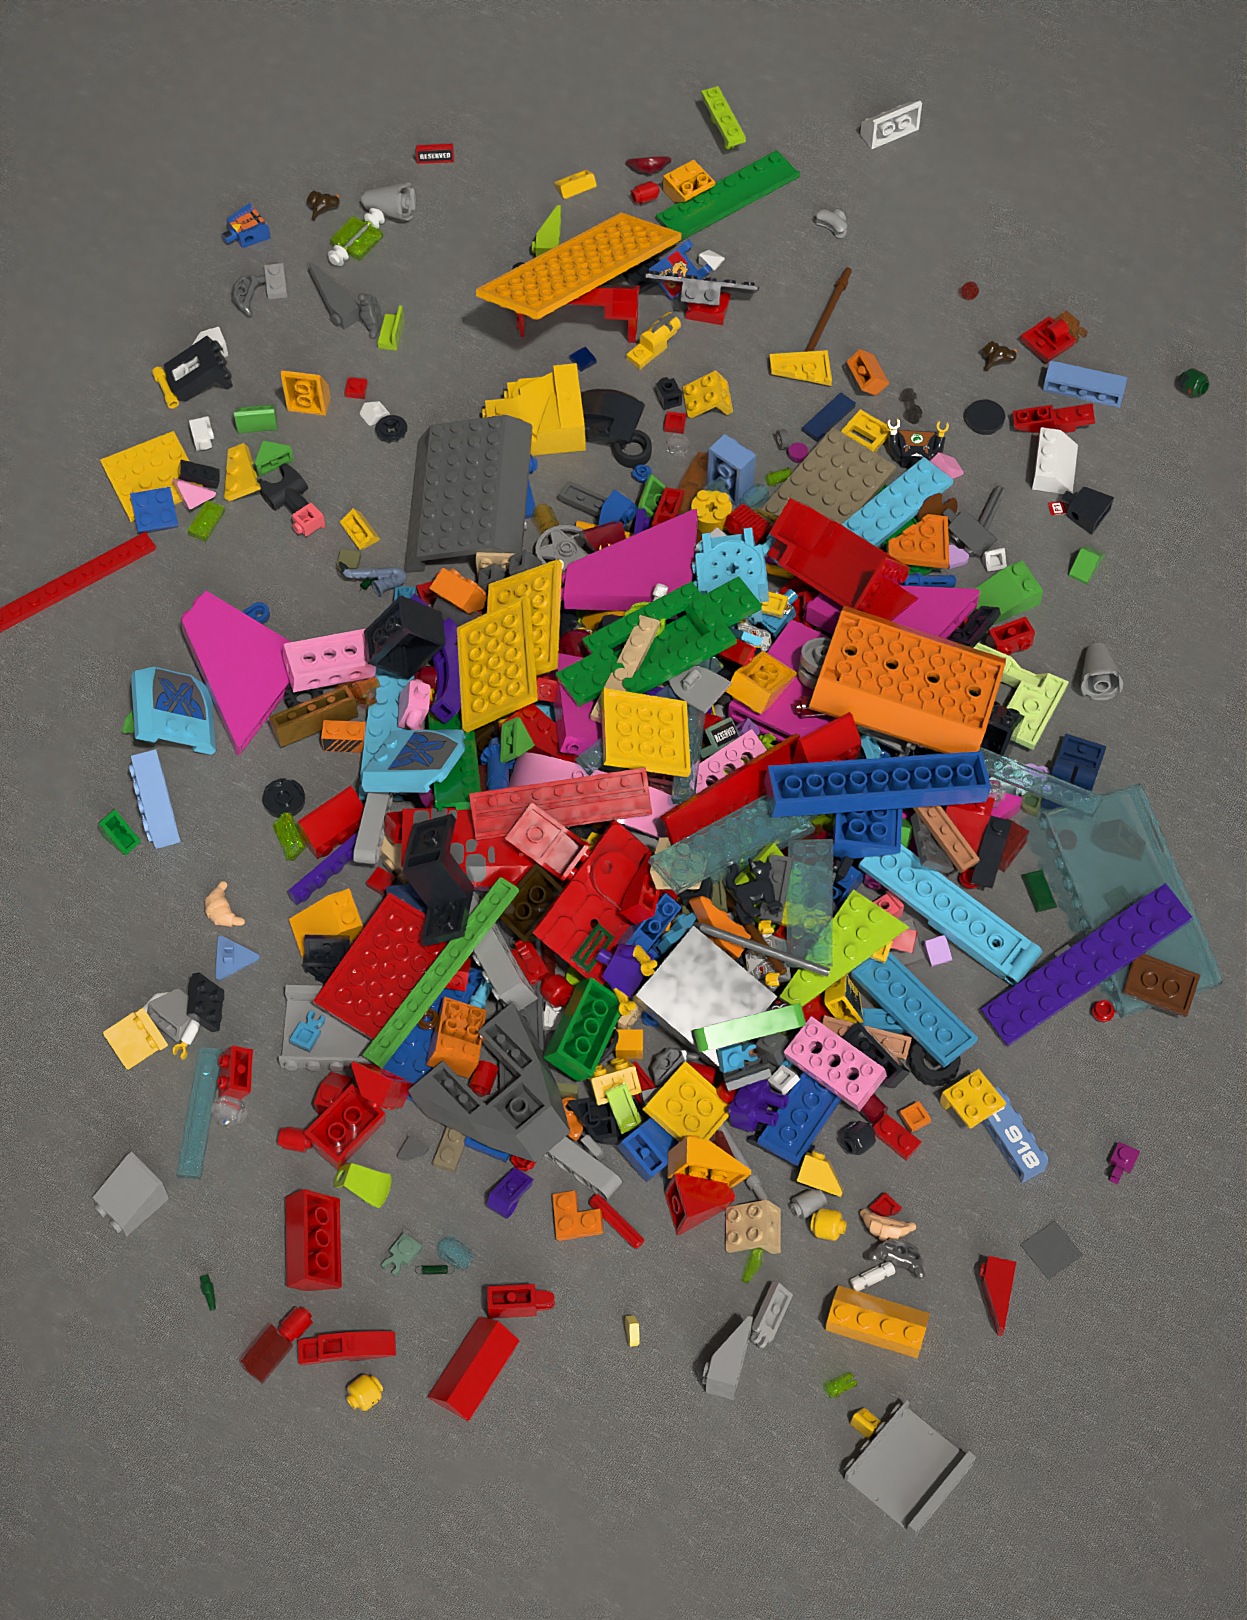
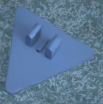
[215,936,260,981]

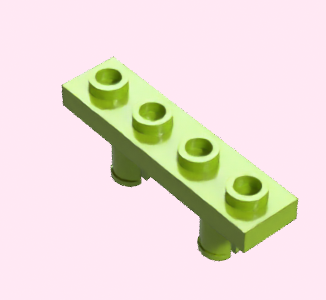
[701,86,746,149]

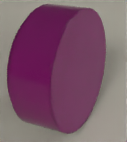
[788,442,808,463]

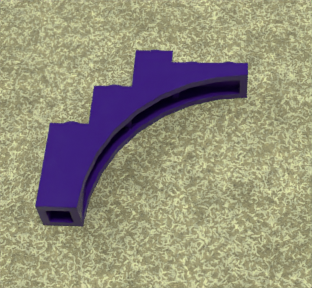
[409,593,461,724]

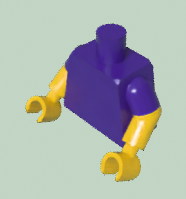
[596,944,657,1016]

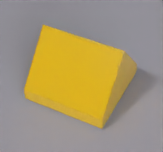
[850,1408,882,1440]

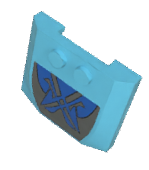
[131,666,216,755]
[362,730,466,793]

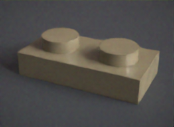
[433,1126,467,1173]

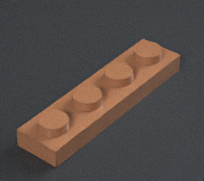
[912,805,980,873]
[821,1015,912,1059]

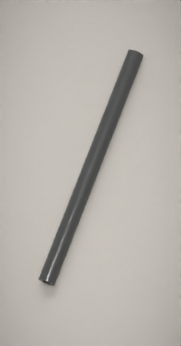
[699,923,830,977]

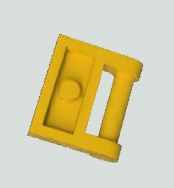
[841,409,890,453]

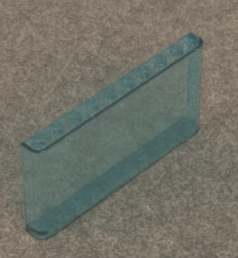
[1038,783,1222,1018]

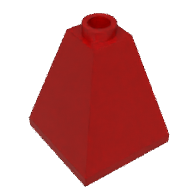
[664,1173,735,1235]

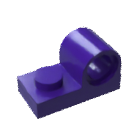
[487,1168,534,1219]

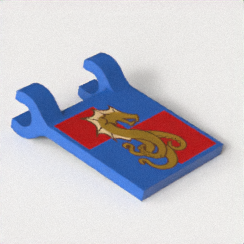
[648,240,712,301]

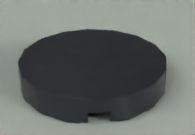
[965,399,1005,435]
[262,778,305,819]

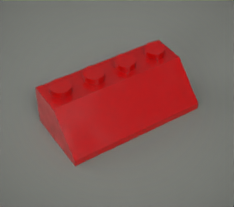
[286,1189,342,1291]

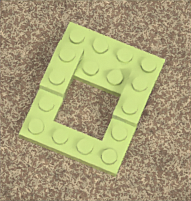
[974,643,1069,750]

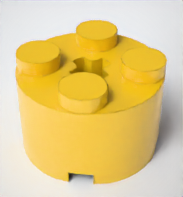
[691,490,732,534]

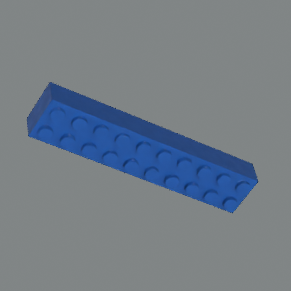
[764,751,991,817]

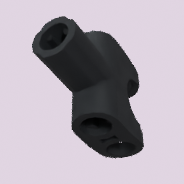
[257,463,309,513]

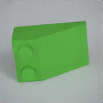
[975,560,1043,624]

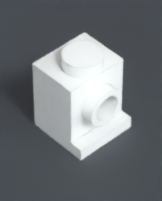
[189,416,214,451]

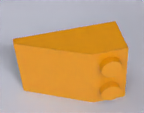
[281,370,331,416]
[726,651,798,714]
[289,888,363,958]
[668,1135,751,1188]

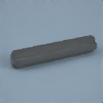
[979,486,1006,530]

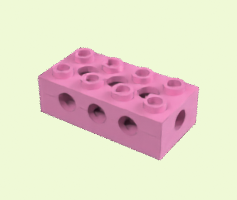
[283,629,376,692]
[679,729,767,798]
[784,1016,887,1112]

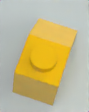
[797,1150,844,1197]

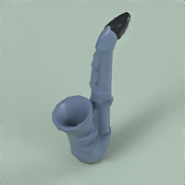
[338,561,407,597]

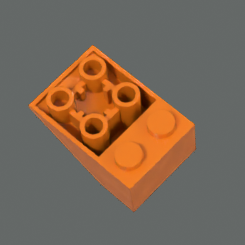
[430,568,488,614]
[426,997,487,1078]

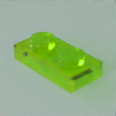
[187,501,225,541]
[272,813,306,861]

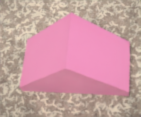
[930,453,964,479]
[172,478,216,509]

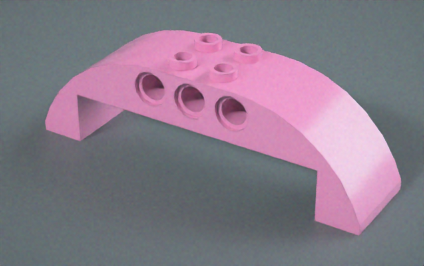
[508,752,683,840]

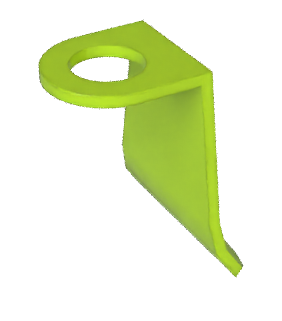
[334,1163,392,1208]

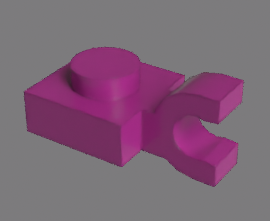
[1109,1142,1140,1185]

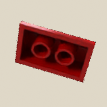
[792,712,862,764]
[298,785,364,860]
[351,1061,414,1110]
[304,1084,386,1170]

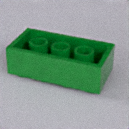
[543,977,621,1082]

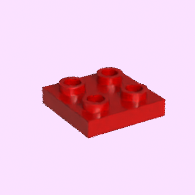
[1020,316,1076,364]

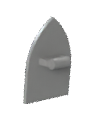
[669,666,732,713]

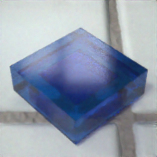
[570,346,597,372]

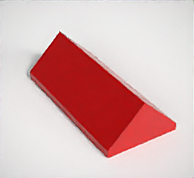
[428,1317,520,1422]

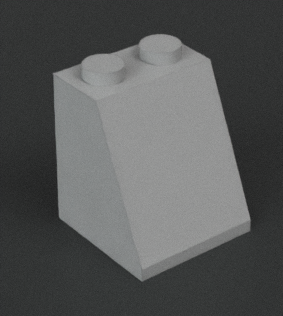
[92,1151,169,1237]

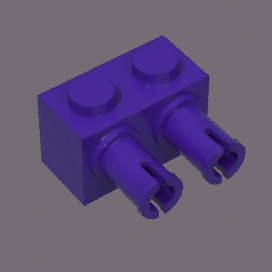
[728,1079,789,1132]

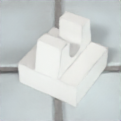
[768,1065,800,1095]

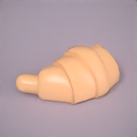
[204,881,245,927]
[860,1209,916,1242]

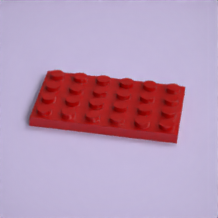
[313,892,451,1040]

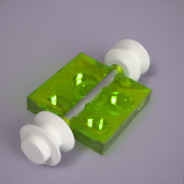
[328,208,385,266]

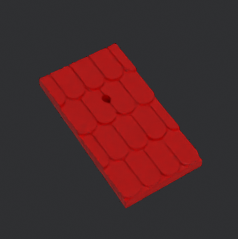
[532,819,655,985]

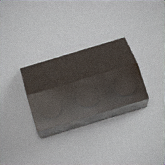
[499,862,567,942]

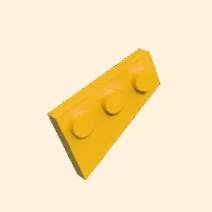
[769,350,832,386]
[224,443,261,502]

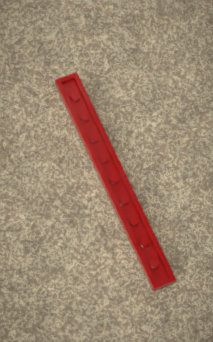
[0,532,156,633]

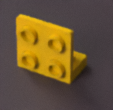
[683,370,733,419]
[103,1007,168,1069]
[587,1057,642,1105]
[940,1069,1006,1129]

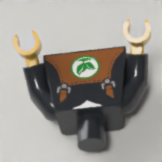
[887,419,949,468]

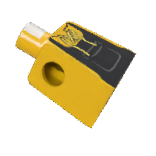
[824,974,864,1023]

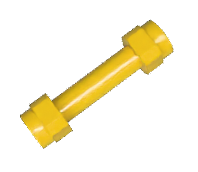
[152,367,179,409]

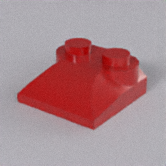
[685,292,731,326]

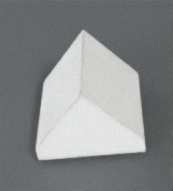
[981,548,1007,572]

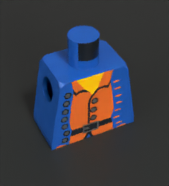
[222,203,271,248]

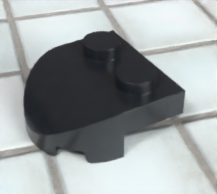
[304,935,350,983]

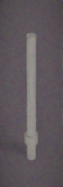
[717,1123,770,1201]

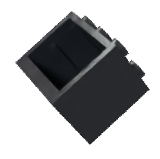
[364,595,446,680]
[969,691,1025,774]

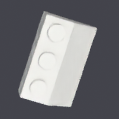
[860,101,922,149]
[1032,427,1078,494]

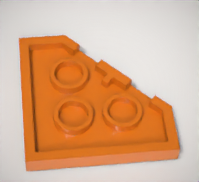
[887,514,950,569]

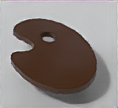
[918,493,958,523]

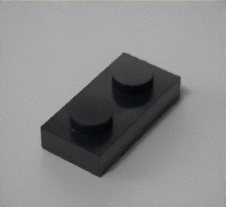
[178,460,220,488]

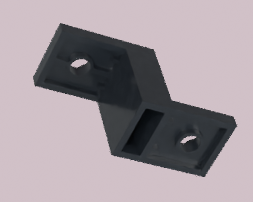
[402,814,474,946]

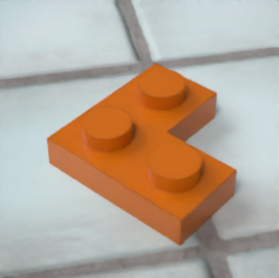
[553,1190,604,1241]

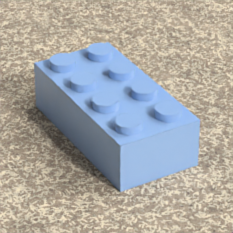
[129,749,181,849]

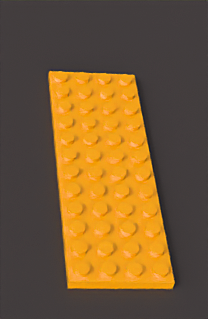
[476,212,682,319]

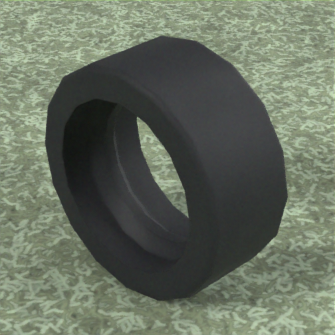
[614,430,652,468]

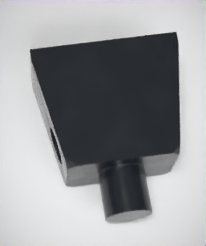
[1061,487,1114,535]

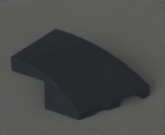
[568,1098,640,1145]

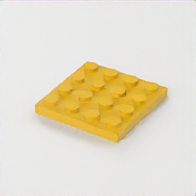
[100,431,203,522]
[601,688,691,778]

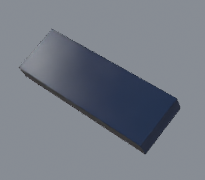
[802,392,856,442]

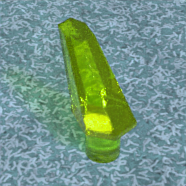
[742,1247,765,1284]

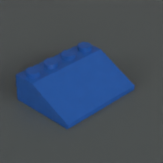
[830,808,902,859]

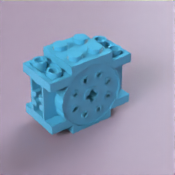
[692,528,769,622]

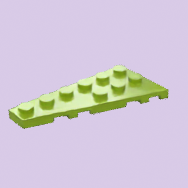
[779,889,909,1008]

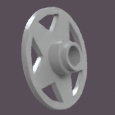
[536,525,593,572]

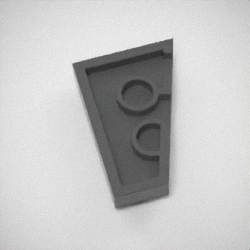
[910,813,954,874]

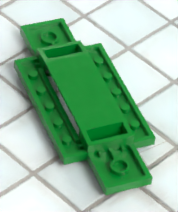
[556,576,762,707]

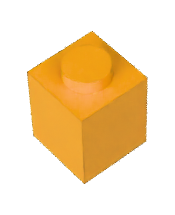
[611,1029,643,1059]

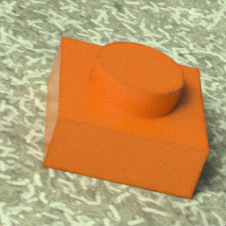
[899,1101,932,1133]

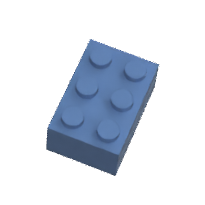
[707,434,756,507]

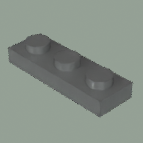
[759,854,793,924]

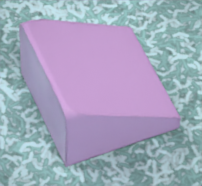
[923,935,952,967]

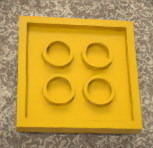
[643,1061,731,1142]

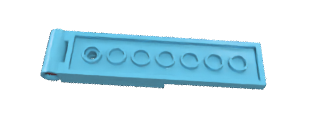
[359,667,416,801]
[858,844,1043,986]

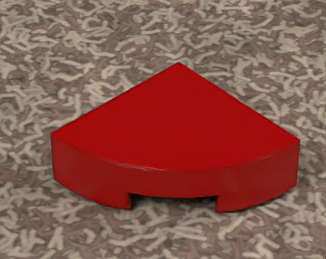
[869,1192,902,1217]

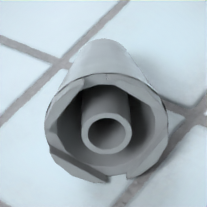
[361,182,416,221]
[1081,643,1124,700]

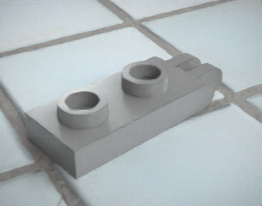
[751,1282,793,1348]

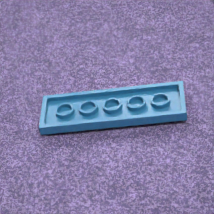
[851,952,978,1067]

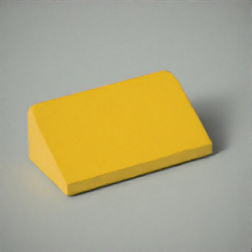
[554,169,597,199]
[339,508,380,550]

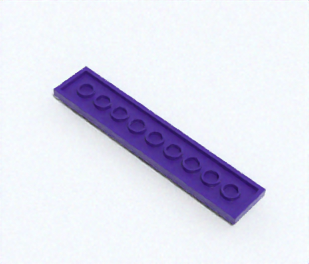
[981,883,1193,1047]

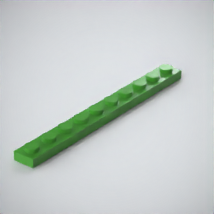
[363,877,519,1069]

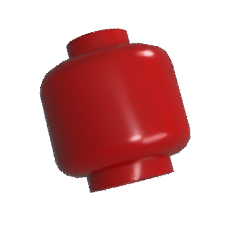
[541,974,574,1008]

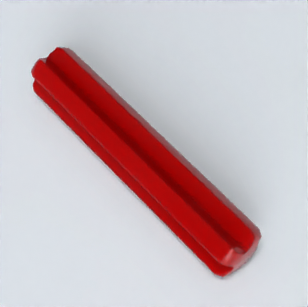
[589,1194,645,1249]

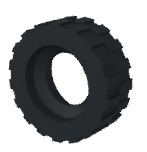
[909,1041,961,1087]

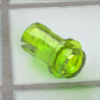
[766,467,792,486]
[825,1372,857,1399]

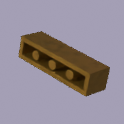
[269,685,359,747]

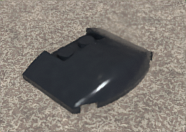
[581,388,645,444]

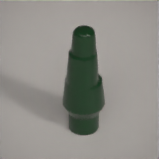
[200,1275,216,1311]

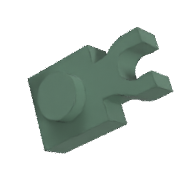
[381,1233,423,1278]

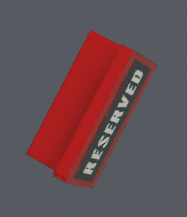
[416,143,454,164]

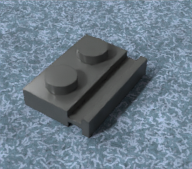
[723,1054,772,1091]

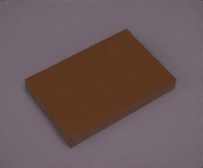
[1121,954,1200,1018]

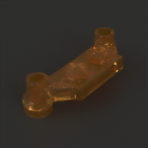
[333,676,380,706]

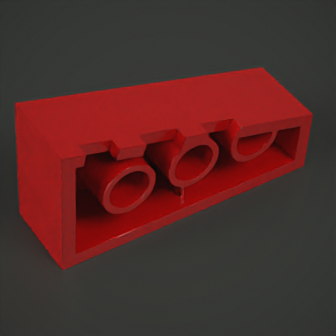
[499,703,590,767]

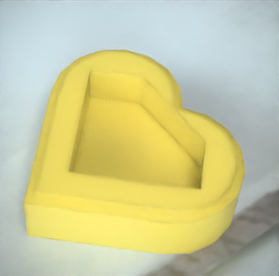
[625,1315,639,1347]

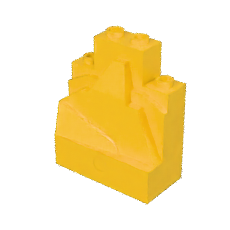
[482,363,586,456]

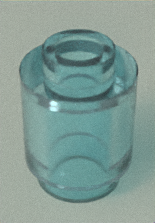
[739,483,769,510]
[438,1237,475,1271]

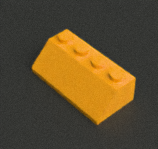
[825,1285,930,1359]

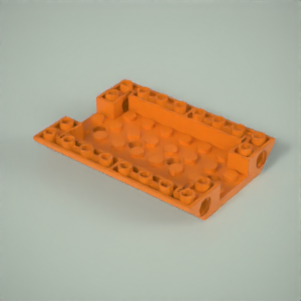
[809,606,1006,754]

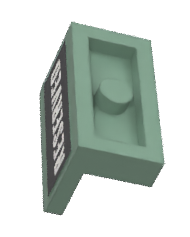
[699,717,740,758]

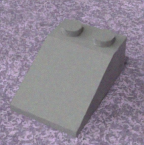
[702,1316,753,1400]

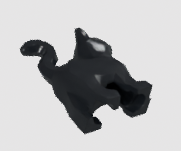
[719,858,783,927]

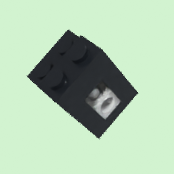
[163,336,233,402]

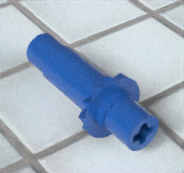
[481,737,515,791]

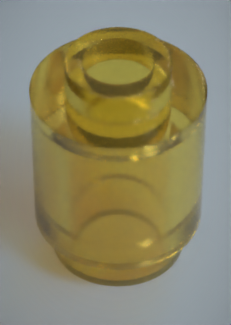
[533,504,559,533]

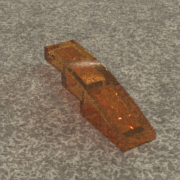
[679,452,709,514]

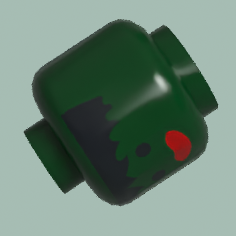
[1179,368,1210,397]

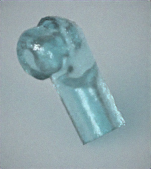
[707,479,729,495]

